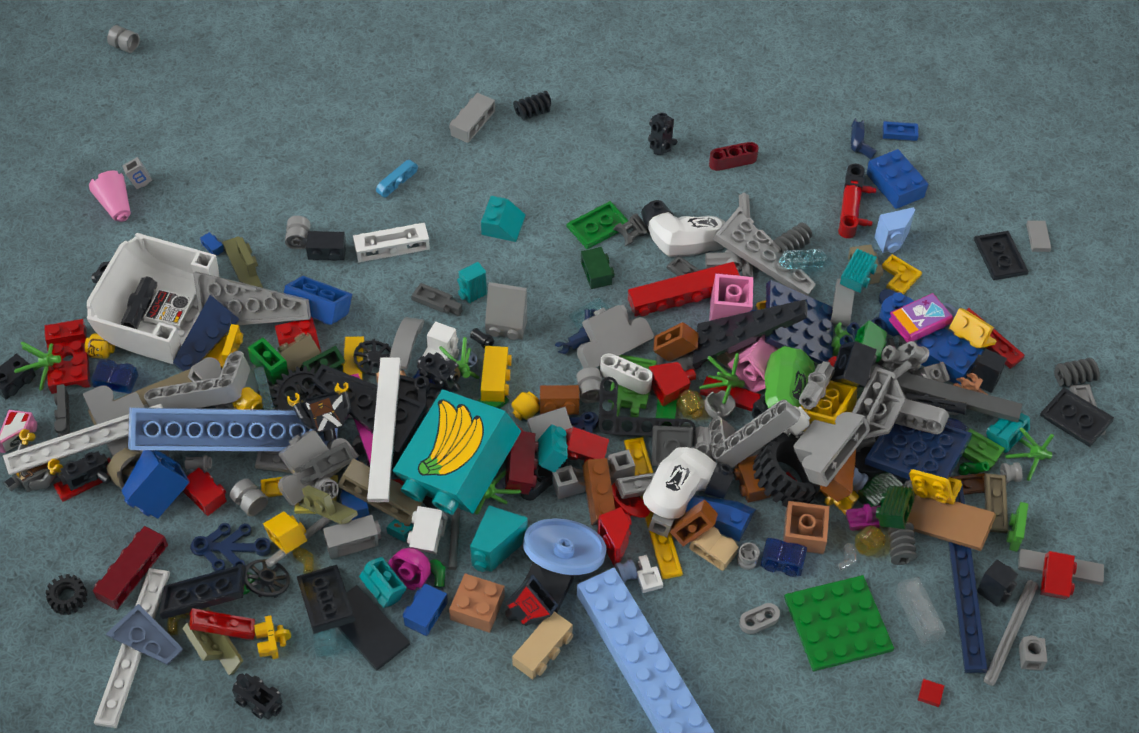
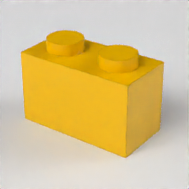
[263,511,307,554]

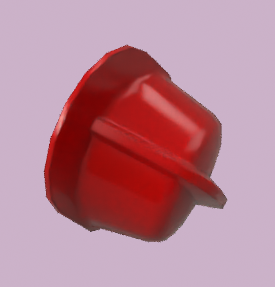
[612,483,650,518]

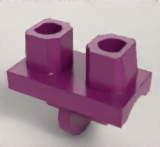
[846,504,882,531]

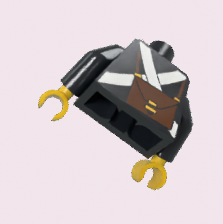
[287,382,351,441]

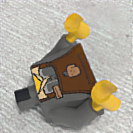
[4,429,63,492]

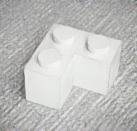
[423,322,459,361]
[407,506,448,554]

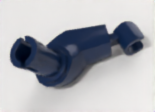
[850,118,877,160]
[555,309,597,354]

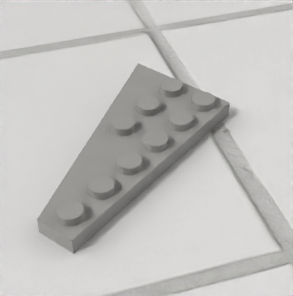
[713,207,816,296]
[193,272,311,325]

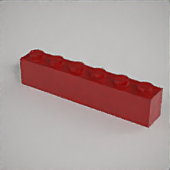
[628,262,740,316]

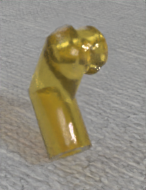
[293,547,314,574]
[167,613,189,635]

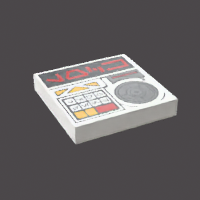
[144,289,195,329]

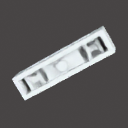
[353,223,430,263]

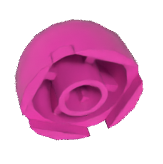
[388,548,431,590]

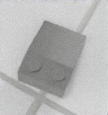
[485,282,527,340]

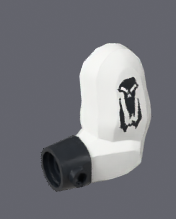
[641,200,726,257]
[643,447,735,519]

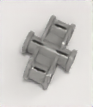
[875,341,929,373]

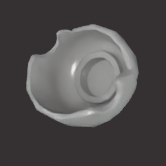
[704,390,736,419]

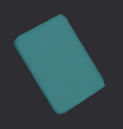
[386,519,414,542]

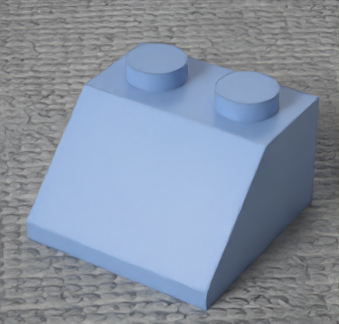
[875,207,915,253]

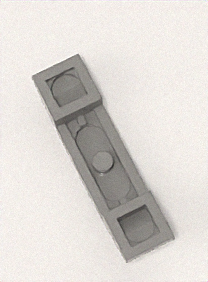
[389,317,424,370]

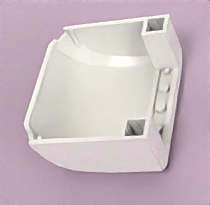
[87,233,220,364]

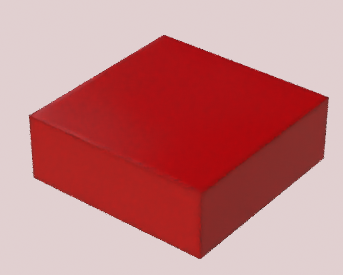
[917,679,945,707]

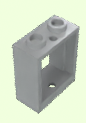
[323,515,381,559]

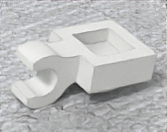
[637,555,663,593]

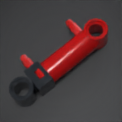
[838,163,877,238]

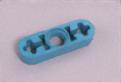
[376,160,418,198]

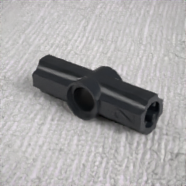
[121,276,157,329]

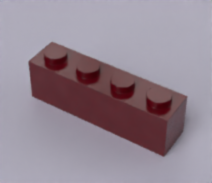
[93,526,168,610]

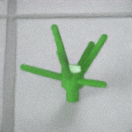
[439,337,480,379]
[14,342,61,390]
[699,353,745,404]
[1005,427,1054,481]
[475,469,521,515]

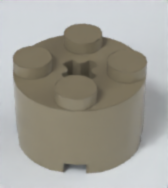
[107,447,142,489]

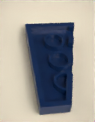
[173,295,239,372]

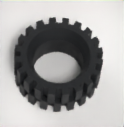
[753,433,821,507]

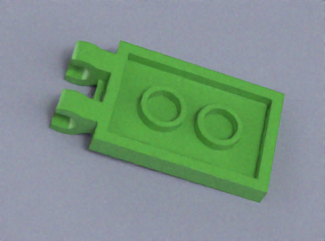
[608,355,657,417]

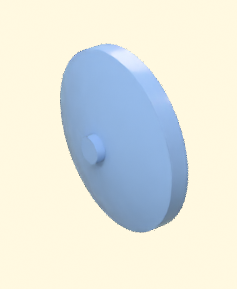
[523,518,606,575]

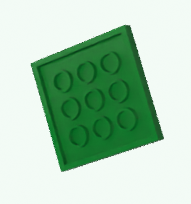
[784,575,894,672]

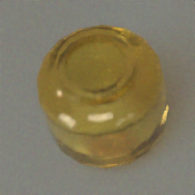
[677,389,704,420]
[855,526,886,556]

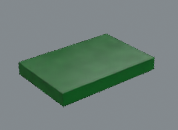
[566,201,628,249]

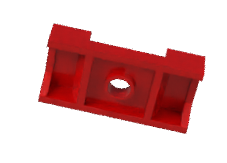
[45,319,91,394]

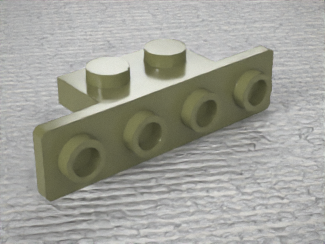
[222,236,263,288]
[299,485,358,524]
[183,607,243,675]

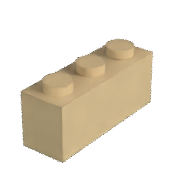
[512,612,573,680]

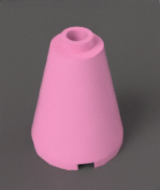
[89,170,131,222]

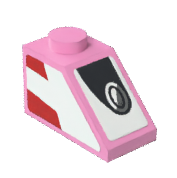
[0,410,37,453]

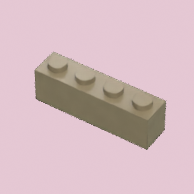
[338,458,424,525]

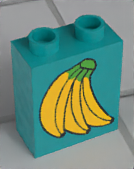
[393,389,521,515]

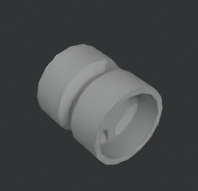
[107,25,140,53]
[285,216,311,249]
[576,367,604,403]
[230,478,269,517]

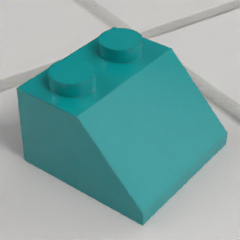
[481,196,526,242]

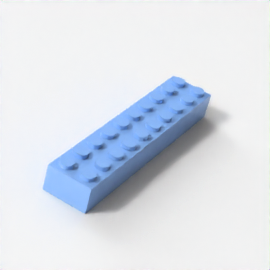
[128,407,338,451]
[577,567,715,733]

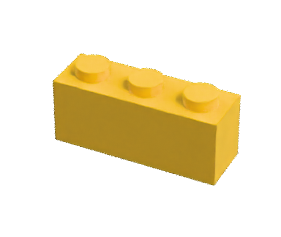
[481,346,512,402]

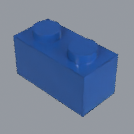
[200,232,224,256]

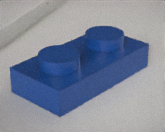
[882,121,918,141]

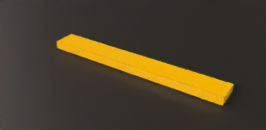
[624,437,683,580]

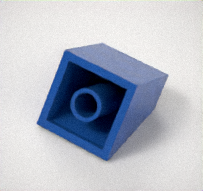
[121,450,190,519]

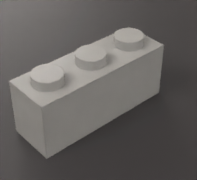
[449,93,495,143]

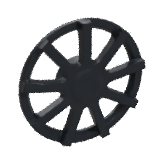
[353,339,391,376]
[245,559,290,598]

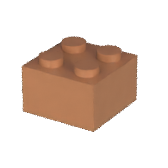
[782,501,830,554]
[449,574,505,633]

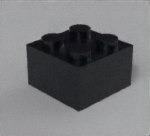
[831,341,877,388]

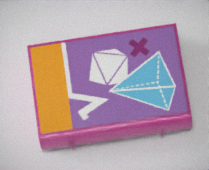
[889,293,953,343]

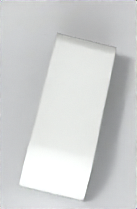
[600,353,652,394]

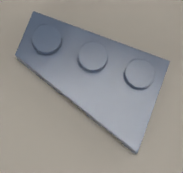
[106,604,184,665]

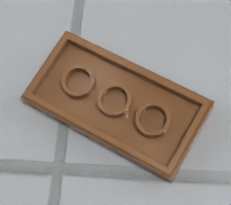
[907,494,996,551]

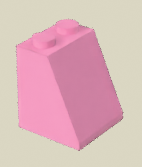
[709,274,753,321]
[728,335,779,392]

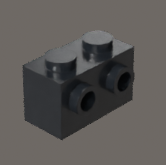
[306,231,346,261]
[971,349,1007,393]
[0,353,36,400]
[977,559,1018,607]

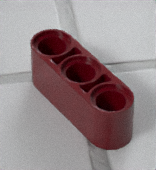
[709,142,759,171]

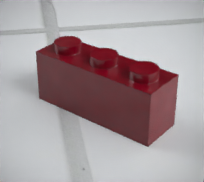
[505,431,538,494]

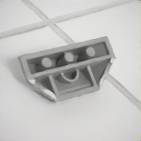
[852,367,906,439]

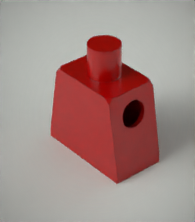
[649,362,696,406]

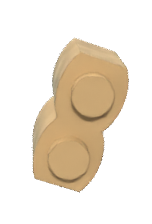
[689,527,739,571]

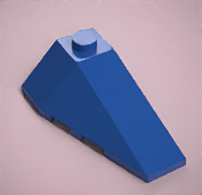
[685,495,756,541]

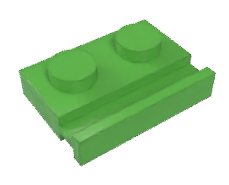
[962,428,1005,472]
[1006,502,1028,552]

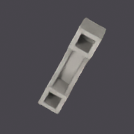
[552,449,635,499]

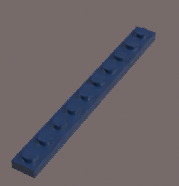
[948,485,987,673]

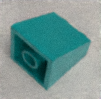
[470,505,528,572]

